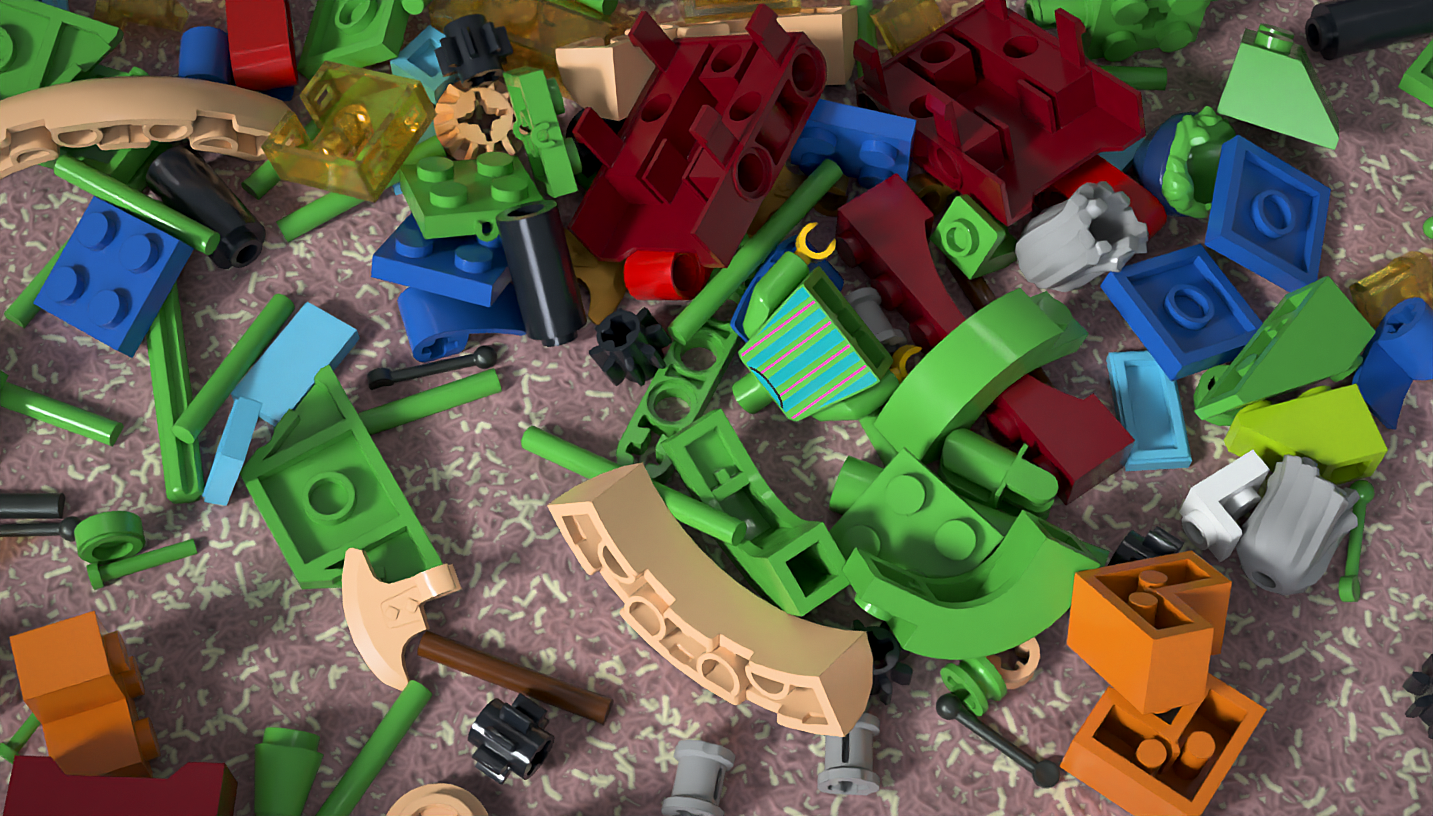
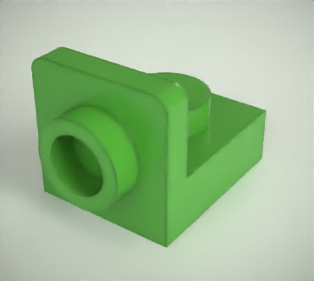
[930,194,1017,280]

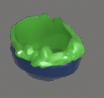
[1133,106,1237,219]

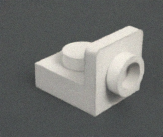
[1179,450,1270,562]

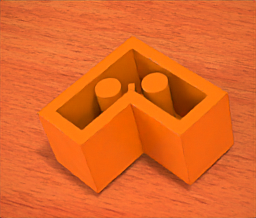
[1067,550,1232,715]
[9,610,161,778]
[1059,672,1267,816]

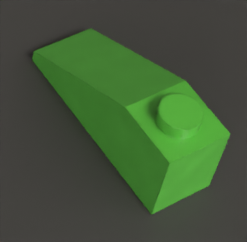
[1194,276,1376,420]

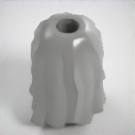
[1015,181,1149,292]
[1236,454,1360,596]

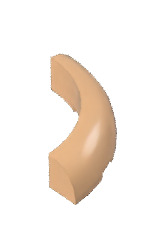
[555,5,858,121]
[0,76,300,179]
[547,462,873,737]

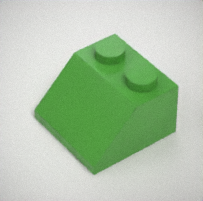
[1216,23,1339,150]

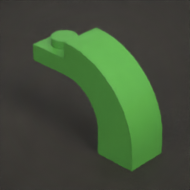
[873,288,1089,465]
[660,408,850,617]
[842,509,1101,660]

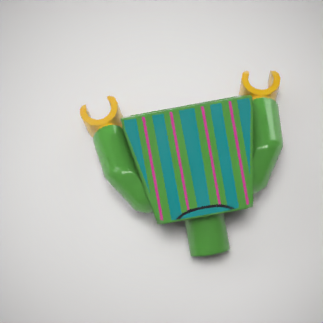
[732,222,922,422]

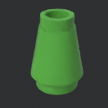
[254,727,324,816]

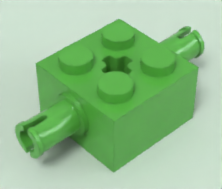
[1024,0,1218,62]

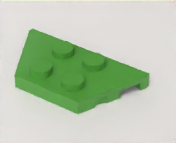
[0,0,124,100]
[239,365,443,590]

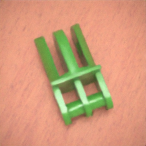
[937,428,1058,521]

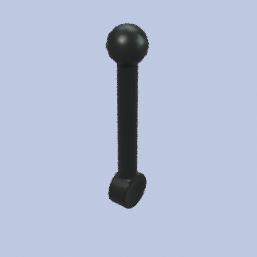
[367,345,497,390]
[0,516,82,542]
[936,693,1060,789]

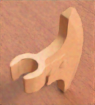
[342,548,462,691]

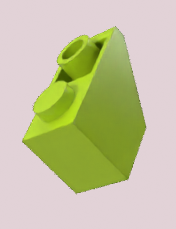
[1224,384,1388,485]

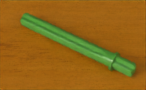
[146,200,205,504]

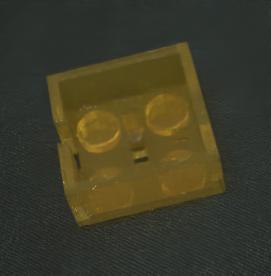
[261,60,437,203]

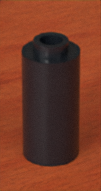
[1305,0,1433,61]
[146,145,266,269]
[495,200,587,347]

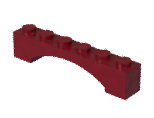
[834,173,1135,506]

